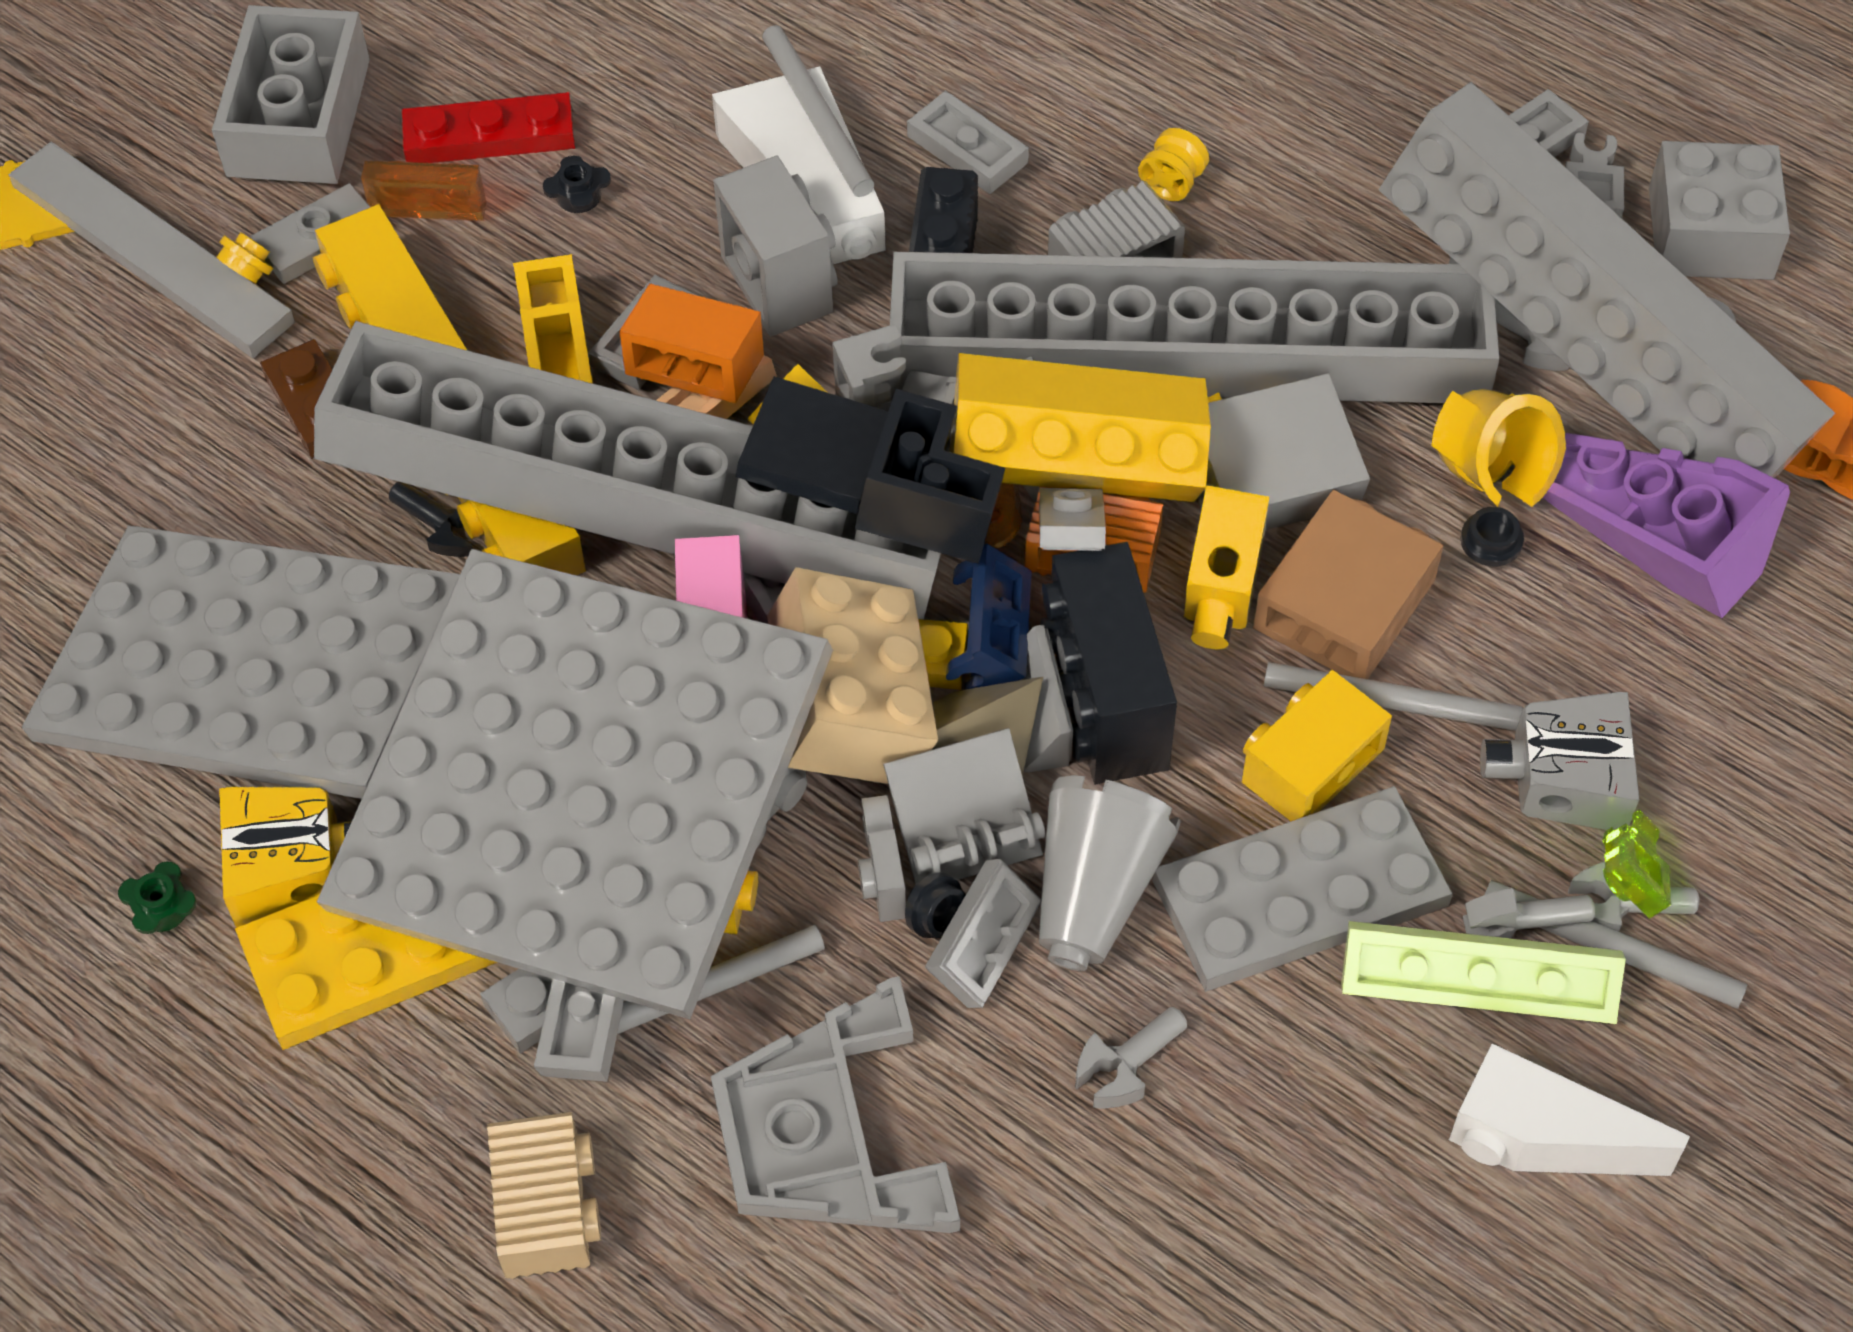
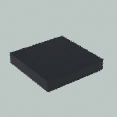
[735,376,888,514]

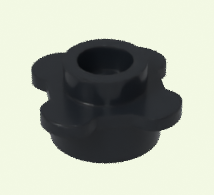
[543,155,611,213]

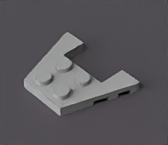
[711,976,960,1233]

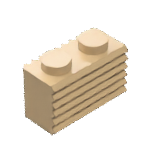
[487,1112,601,1279]

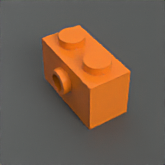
[619,283,764,403]

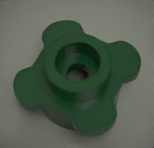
[118,861,196,934]

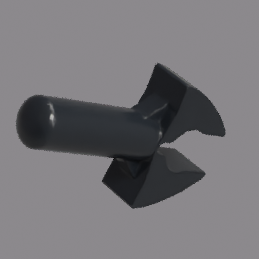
[389,481,474,557]

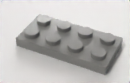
[1152,786,1452,992]

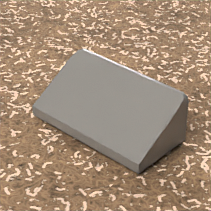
[1021,625,1073,772]

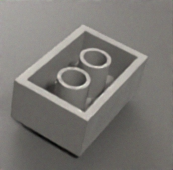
[212,5,370,184]

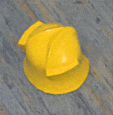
[1431,389,1566,507]

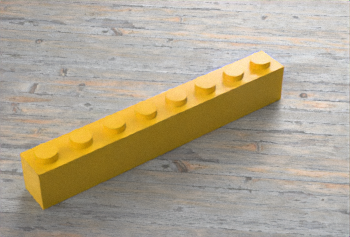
[313,204,586,576]

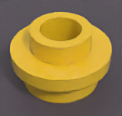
[216,232,274,284]

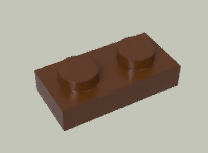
[260,339,333,459]

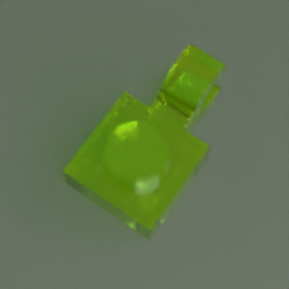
[1603,809,1671,919]

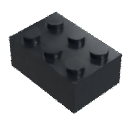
[1040,542,1177,785]

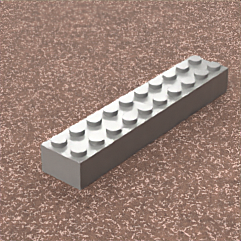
[890,252,1500,403]
[314,321,941,619]

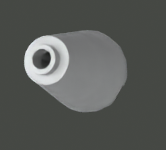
[1039,775,1181,971]

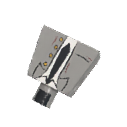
[1480,692,1639,832]

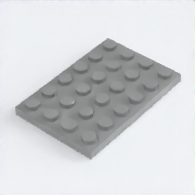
[22,525,460,799]

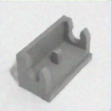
[832,324,906,411]

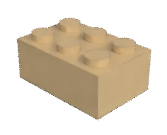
[767,567,938,784]

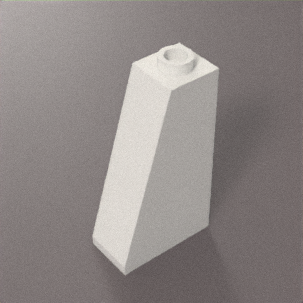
[712,66,886,264]

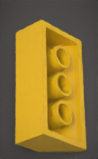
[949,353,1211,502]

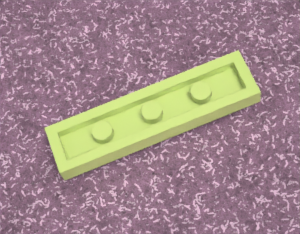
[1341,921,1626,1024]

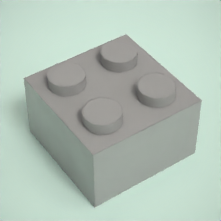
[1649,141,1790,280]
[713,155,838,337]

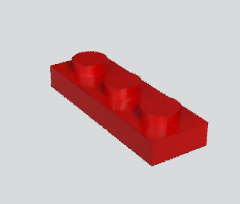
[402,92,575,166]

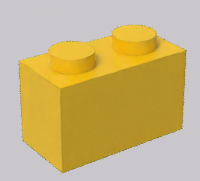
[1242,670,1392,822]

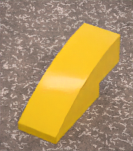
[513,254,593,384]

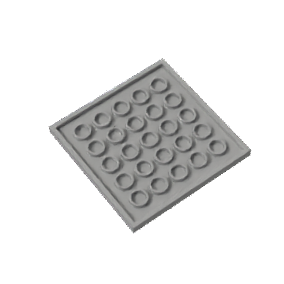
[317,549,833,1019]

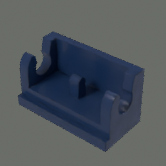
[946,544,1032,690]

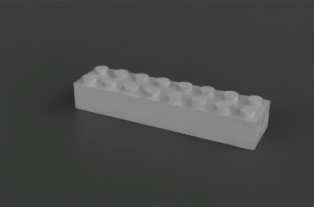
[1378,82,1835,478]

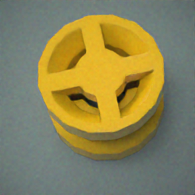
[1138,128,1209,201]

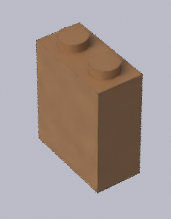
[1253,490,1444,679]

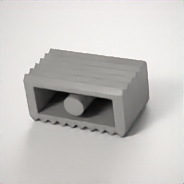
[1048,180,1185,258]

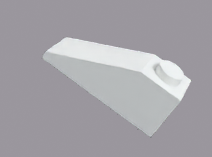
[1449,1044,1690,1176]

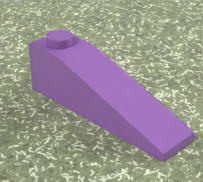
[1543,433,1790,618]

